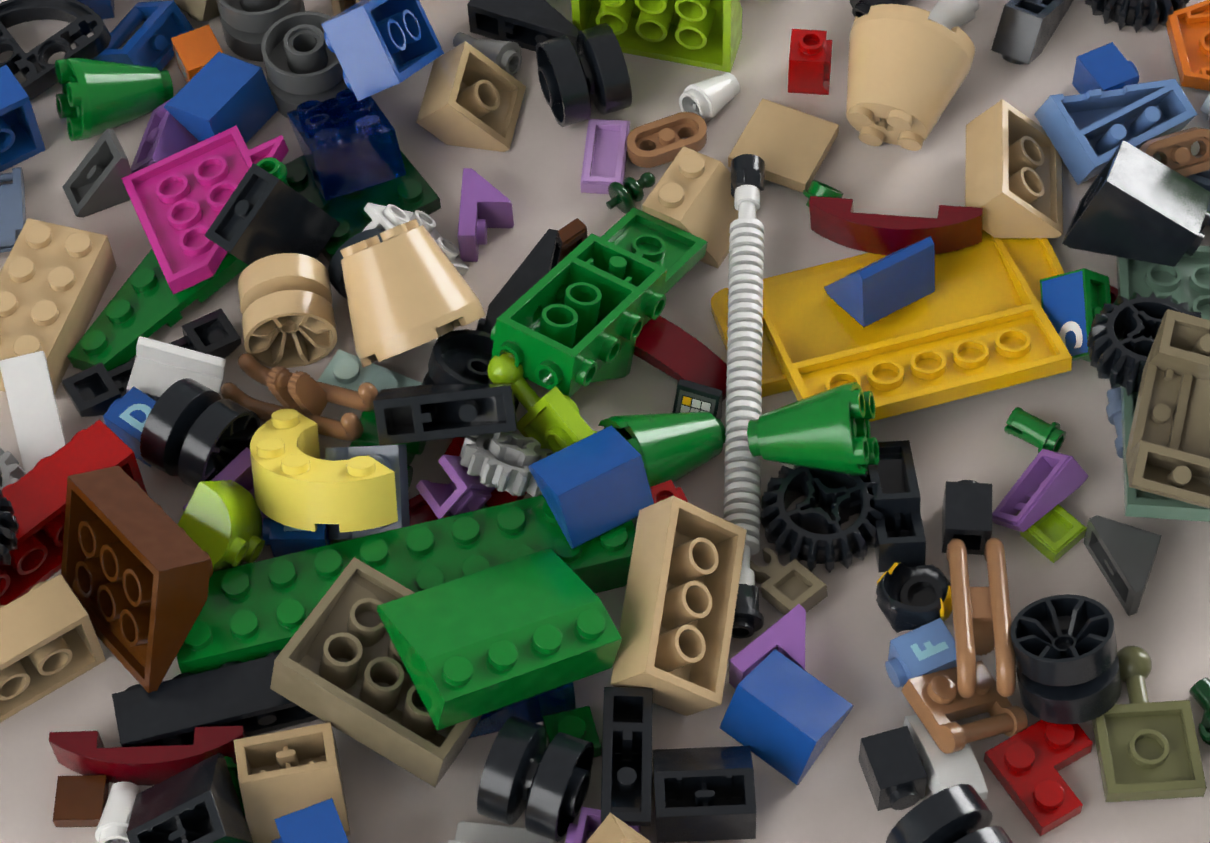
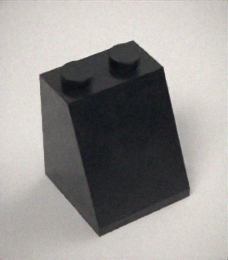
[1062,140,1210,267]

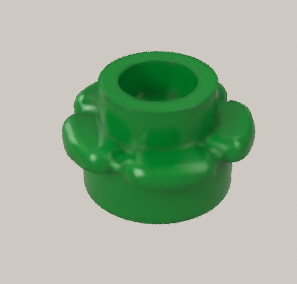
[803,180,843,207]

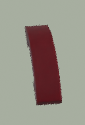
[809,196,983,255]
[633,316,727,402]
[49,726,247,786]

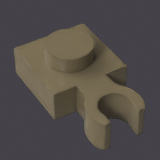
[750,547,828,615]

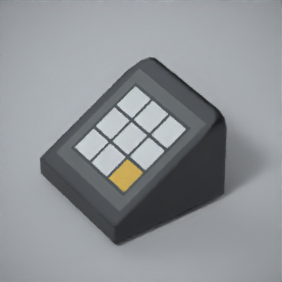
[672,379,722,420]

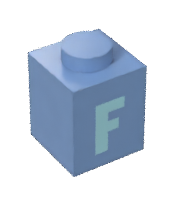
[885,618,957,688]

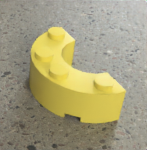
[250,408,398,533]

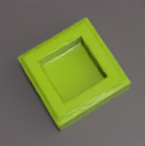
[1020,504,1087,563]

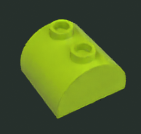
[177,480,265,572]

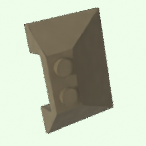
[1126,309,1210,509]

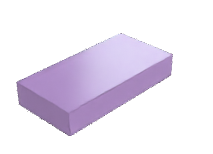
[581,119,630,194]

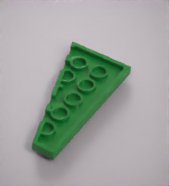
[67,200,312,371]

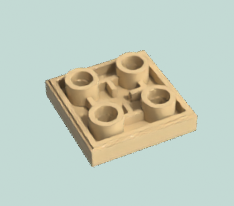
[728,98,839,193]

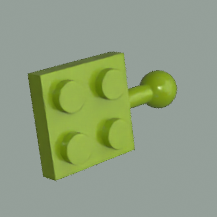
[487,352,597,454]

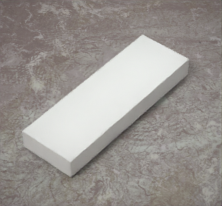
[0,351,66,474]

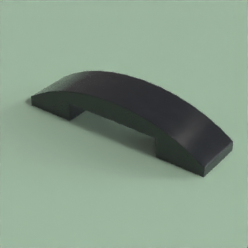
[61,308,242,417]

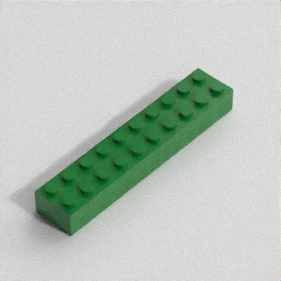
[176,495,635,674]

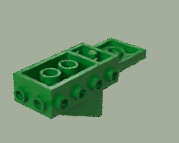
[490,207,708,397]

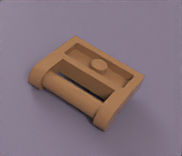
[901,660,1028,754]

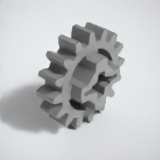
[459,431,552,497]

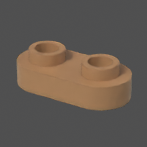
[627,112,707,168]
[1139,127,1210,177]

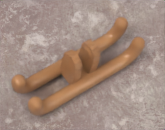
[220,353,379,441]
[946,538,1016,698]

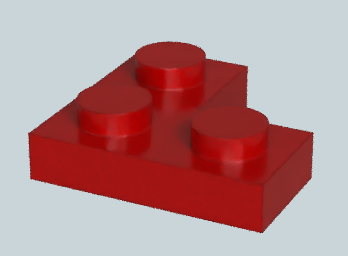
[983,720,1093,837]

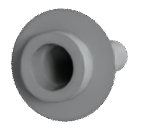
[453,32,522,75]

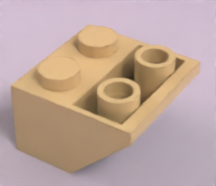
[234,722,351,843]

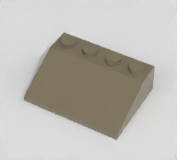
[270,557,482,788]

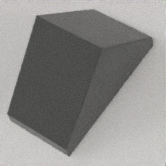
[63,128,132,218]
[1083,515,1162,616]

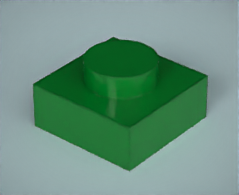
[543,706,602,758]

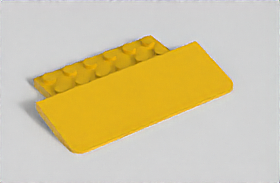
[711,230,1072,422]

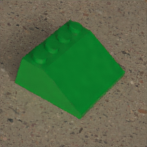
[377,548,622,731]

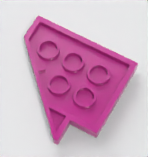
[121,125,289,295]

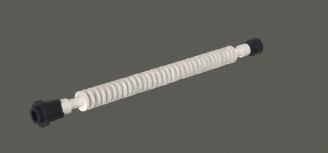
[723,154,765,639]

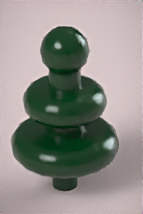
[606,172,656,214]

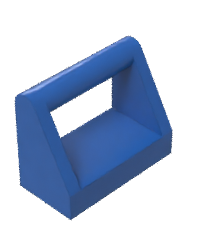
[91,0,194,71]

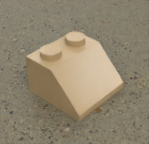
[416,41,526,152]
[642,146,738,269]

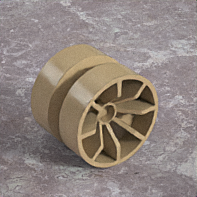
[238,253,337,368]

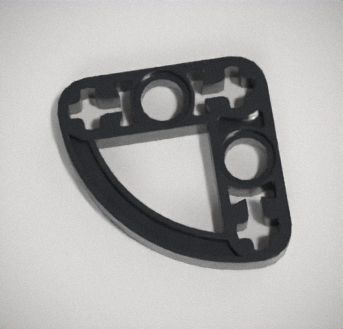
[0,0,111,100]

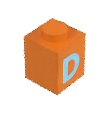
[171,24,223,83]

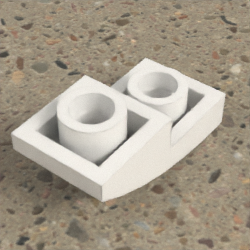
[903,714,988,800]

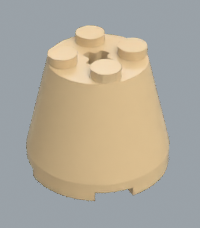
[846,4,975,151]
[340,219,486,368]

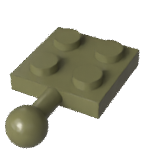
[1092,646,1207,802]

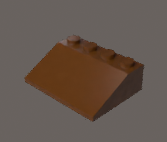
[61,465,213,693]

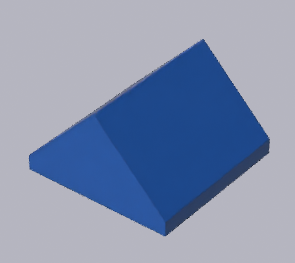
[164,52,278,143]
[824,236,935,327]
[528,425,654,549]
[719,649,854,785]

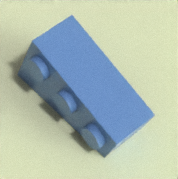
[1034,79,1198,185]

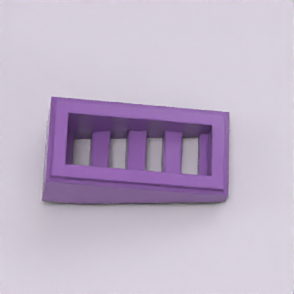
[992,449,1089,532]

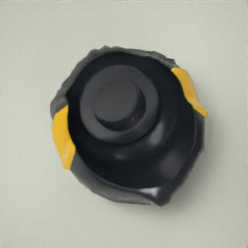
[876,563,952,633]

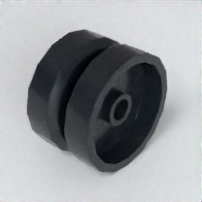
[422,329,527,438]

